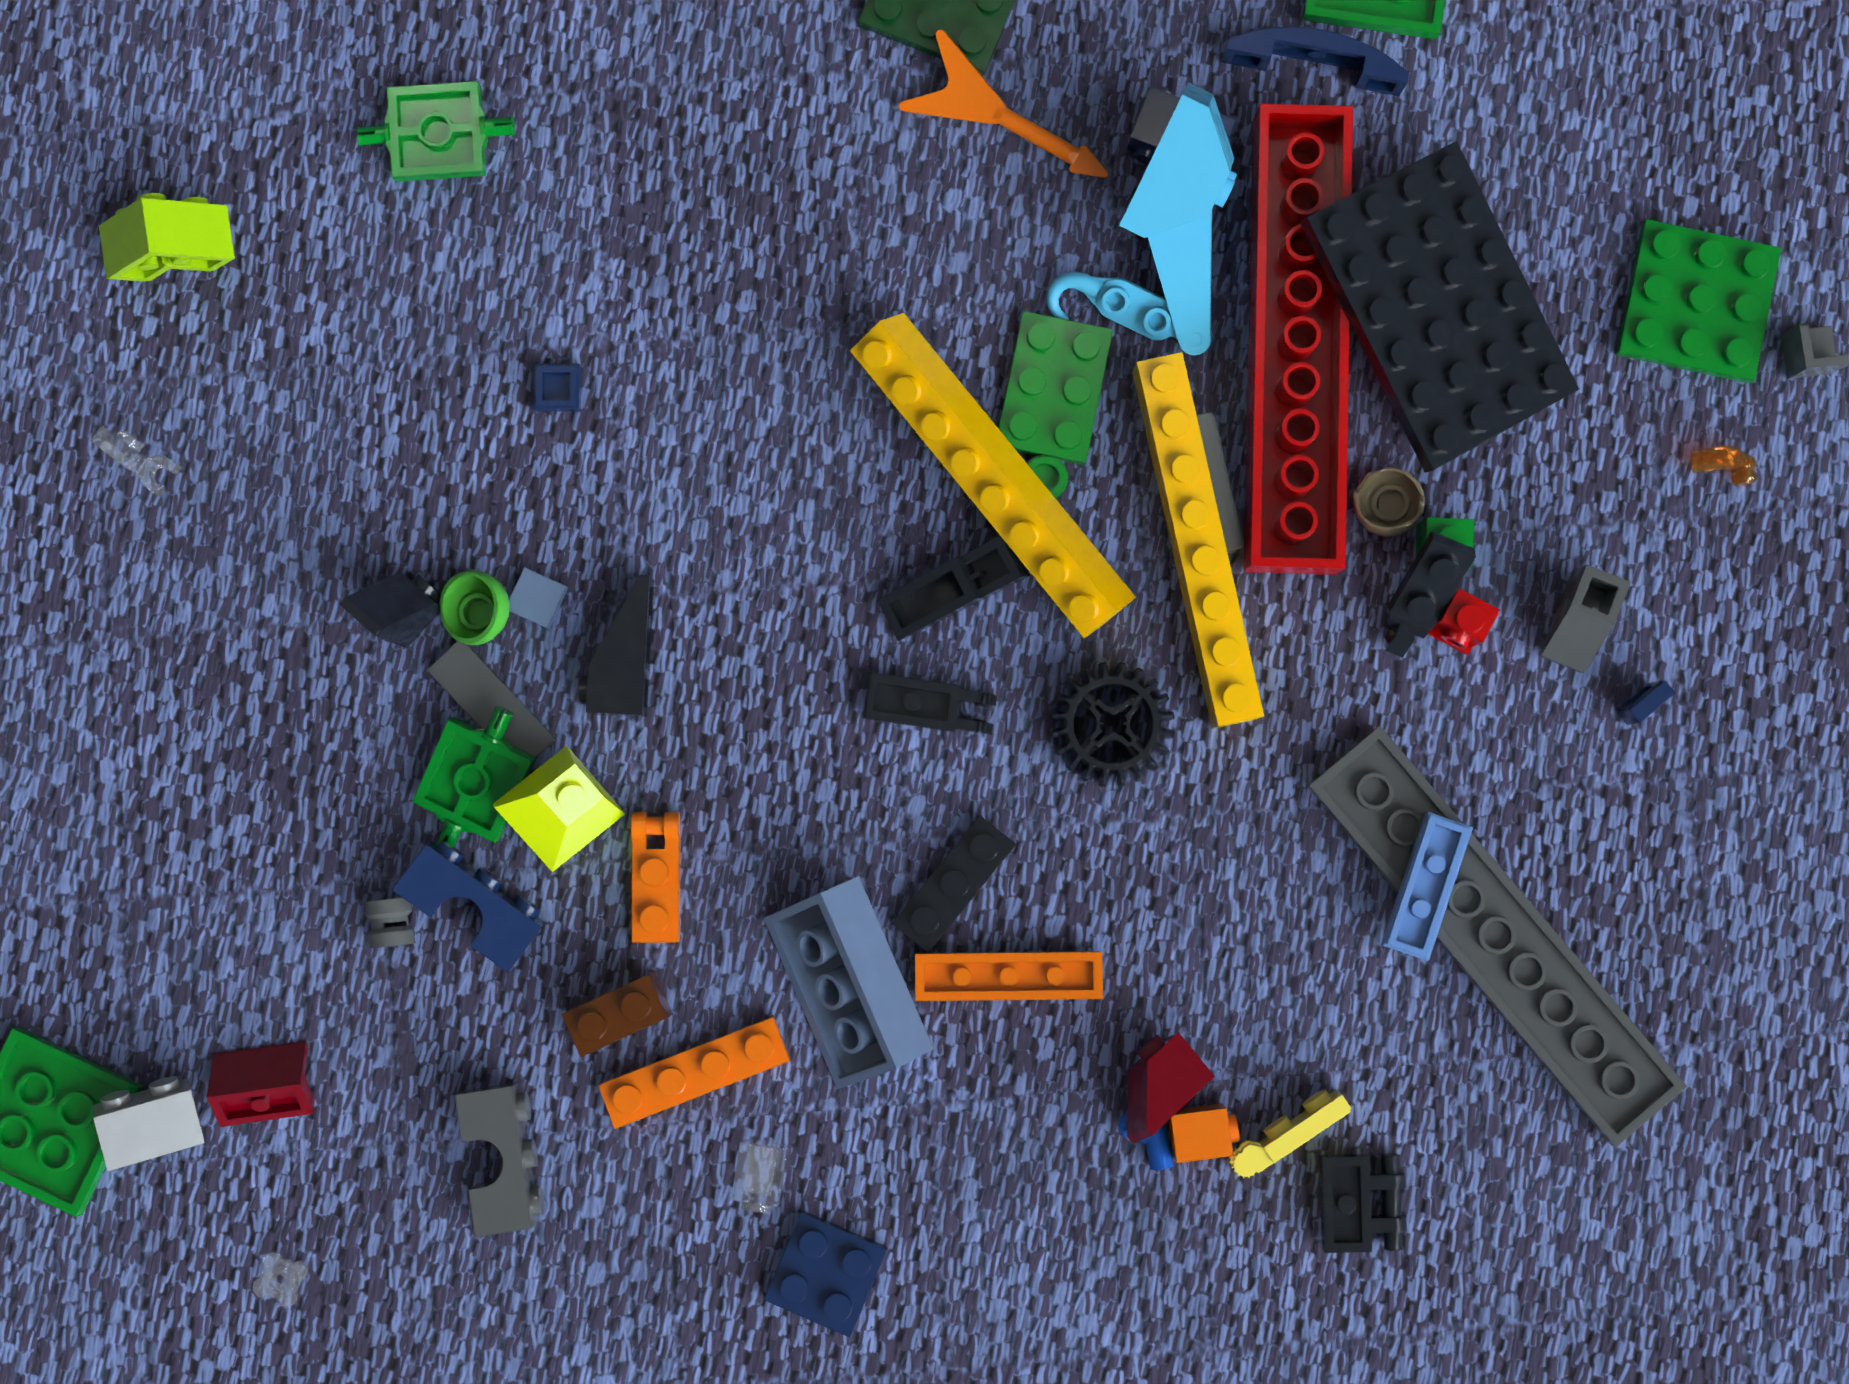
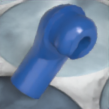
[1118,1111,1173,1171]

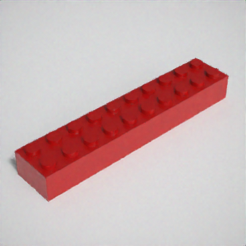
[1244,104,1353,575]

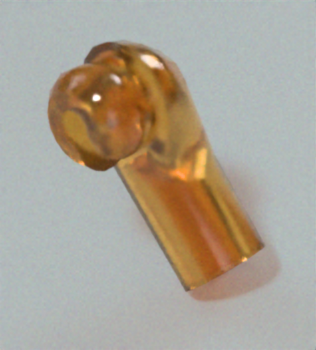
[1691,445,1758,486]

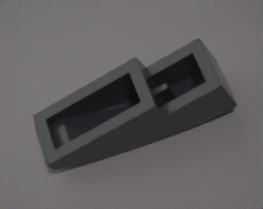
[877,536,1030,641]

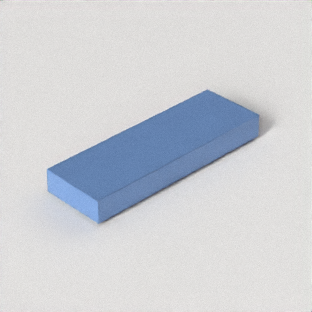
[1381,812,1473,961]

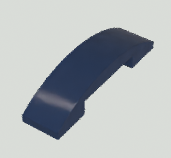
[1221,27,1409,96]

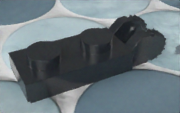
[863,672,997,735]

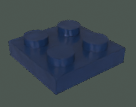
[764,1210,888,1338]

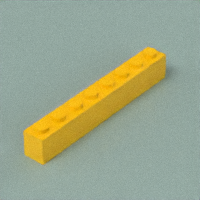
[850,313,1136,638]
[1132,352,1264,729]

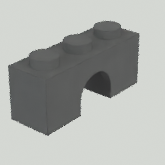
[455,1082,545,1237]

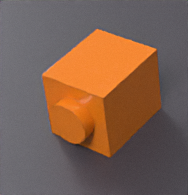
[1168,1103,1239,1163]

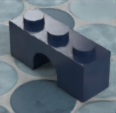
[392,840,544,972]

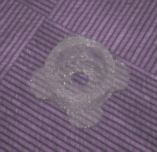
[253,1252,308,1307]

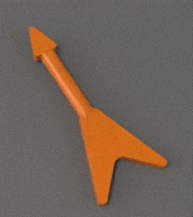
[899,29,1109,178]

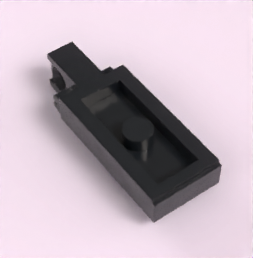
[1385,532,1476,658]

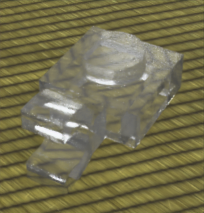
[90,426,182,496]

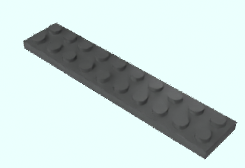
[1307,726,1687,1147]

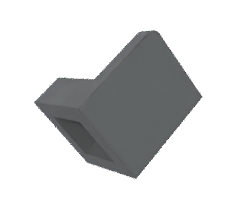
[1780,323,1849,379]

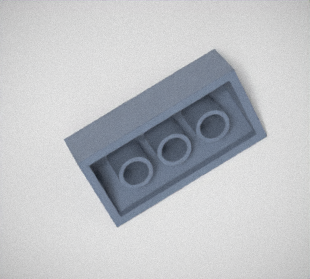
[764,876,934,1089]

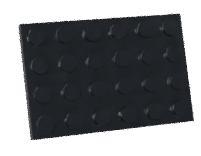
[1300,141,1579,473]

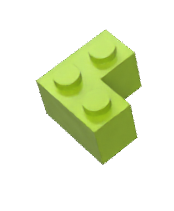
[99,193,235,282]

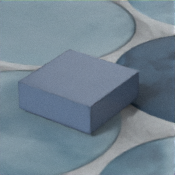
[509,567,568,629]

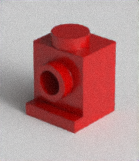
[1427,588,1500,655]

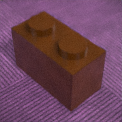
[562,972,673,1057]

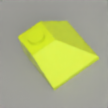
[493,746,625,872]

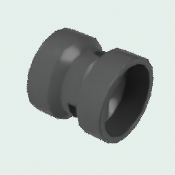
[364,898,416,949]

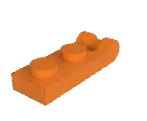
[631,812,680,943]

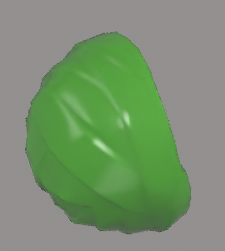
[439,569,510,645]

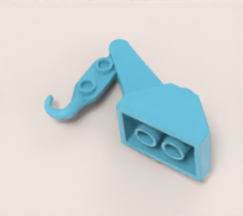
[1046,82,1237,355]

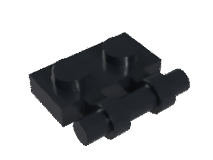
[1319,1153,1407,1253]

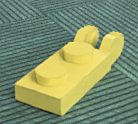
[1228,1089,1352,1178]

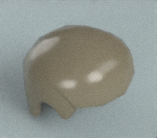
[1353,467,1425,538]

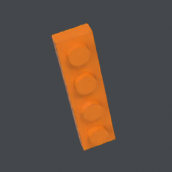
[915,951,1103,1001]
[598,1016,791,1129]

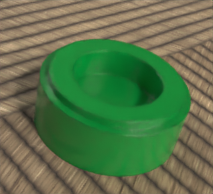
[1027,455,1068,499]

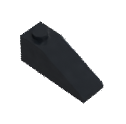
[340,572,440,648]
[579,575,654,717]

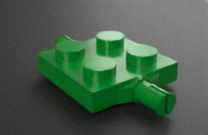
[357,81,515,182]
[412,706,536,847]

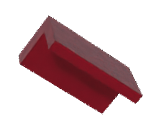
[206,1041,315,1127]

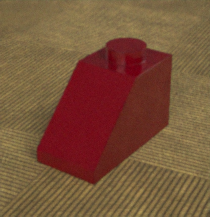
[1127,1032,1215,1143]

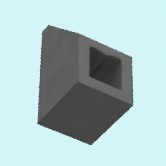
[1539,565,1631,673]

